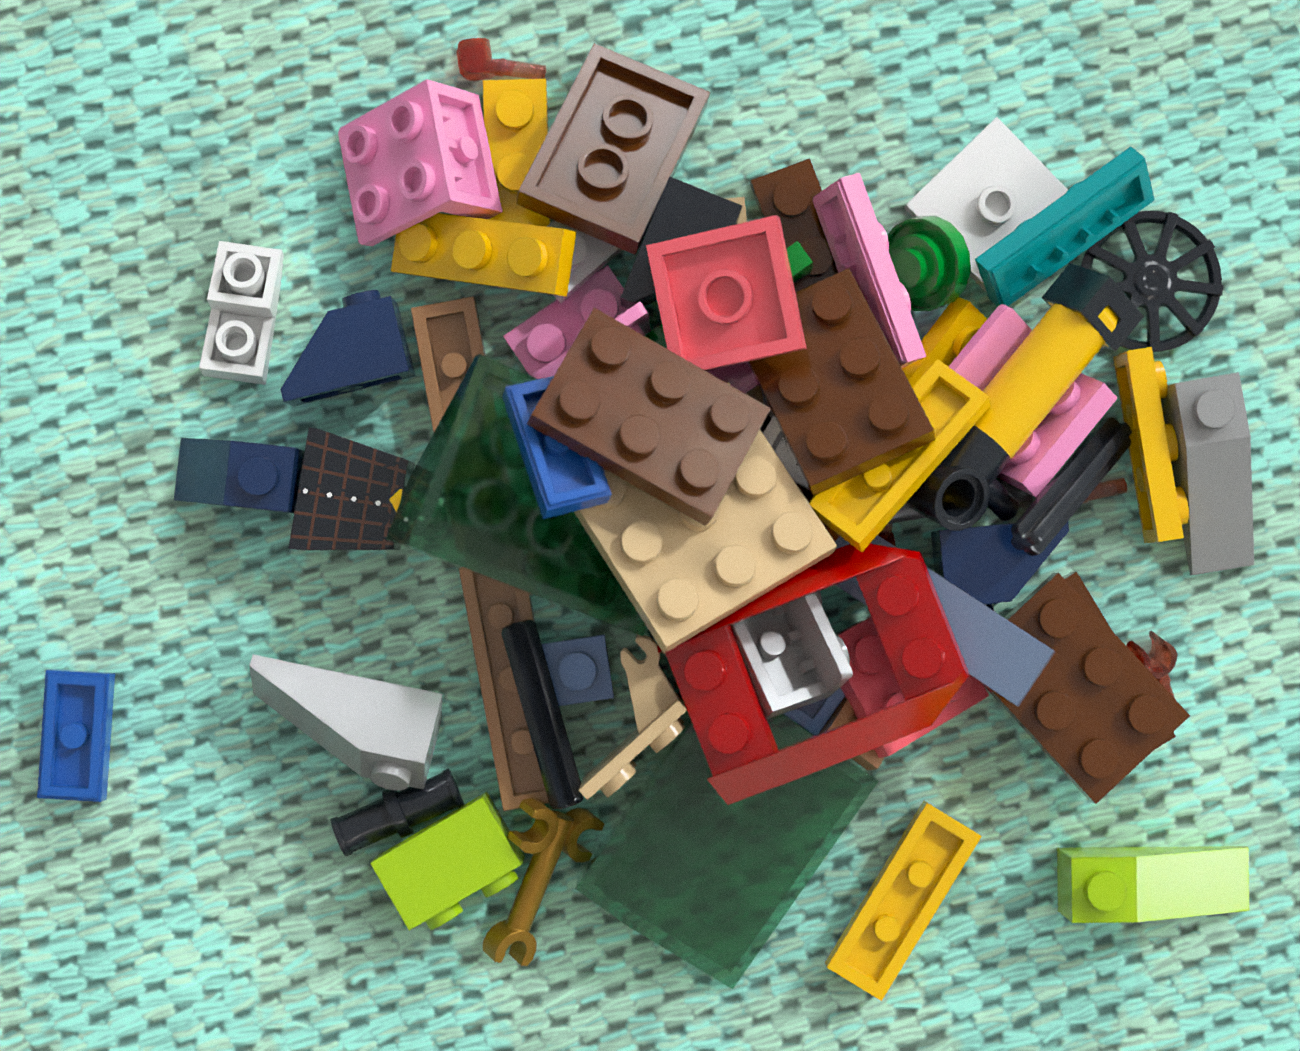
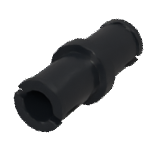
[330,768,465,857]

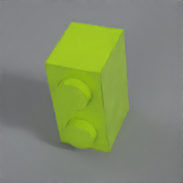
[370,791,525,931]

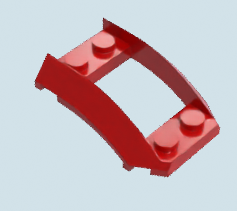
[657,543,970,805]

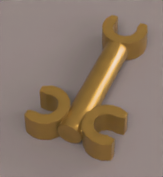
[483,798,605,966]

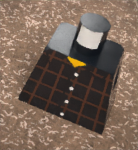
[288,427,446,551]

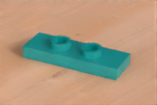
[975,146,1155,307]

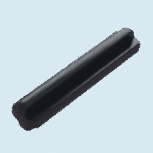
[1011,417,1132,556]
[501,619,584,809]

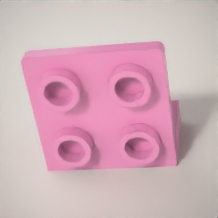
[338,79,502,247]
[503,265,651,381]
[949,304,1117,498]

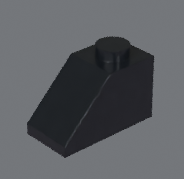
[620,176,742,309]

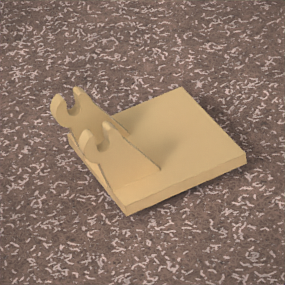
[579,635,687,800]

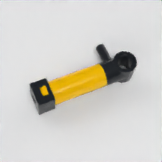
[905,263,1144,531]

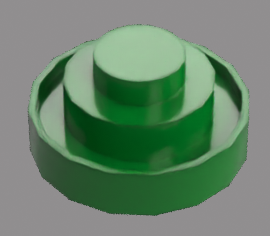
[887,216,971,311]

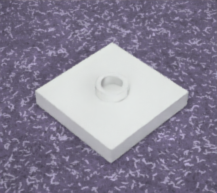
[904,117,1068,292]

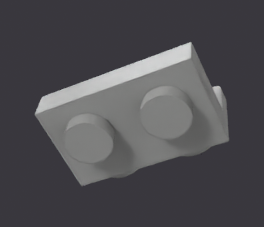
[730,591,853,719]

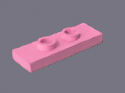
[812,173,926,368]

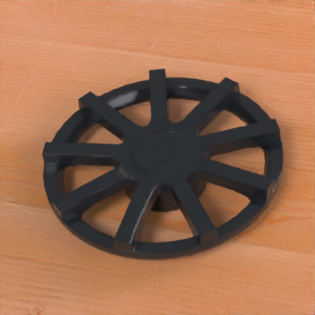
[1081,211,1224,353]

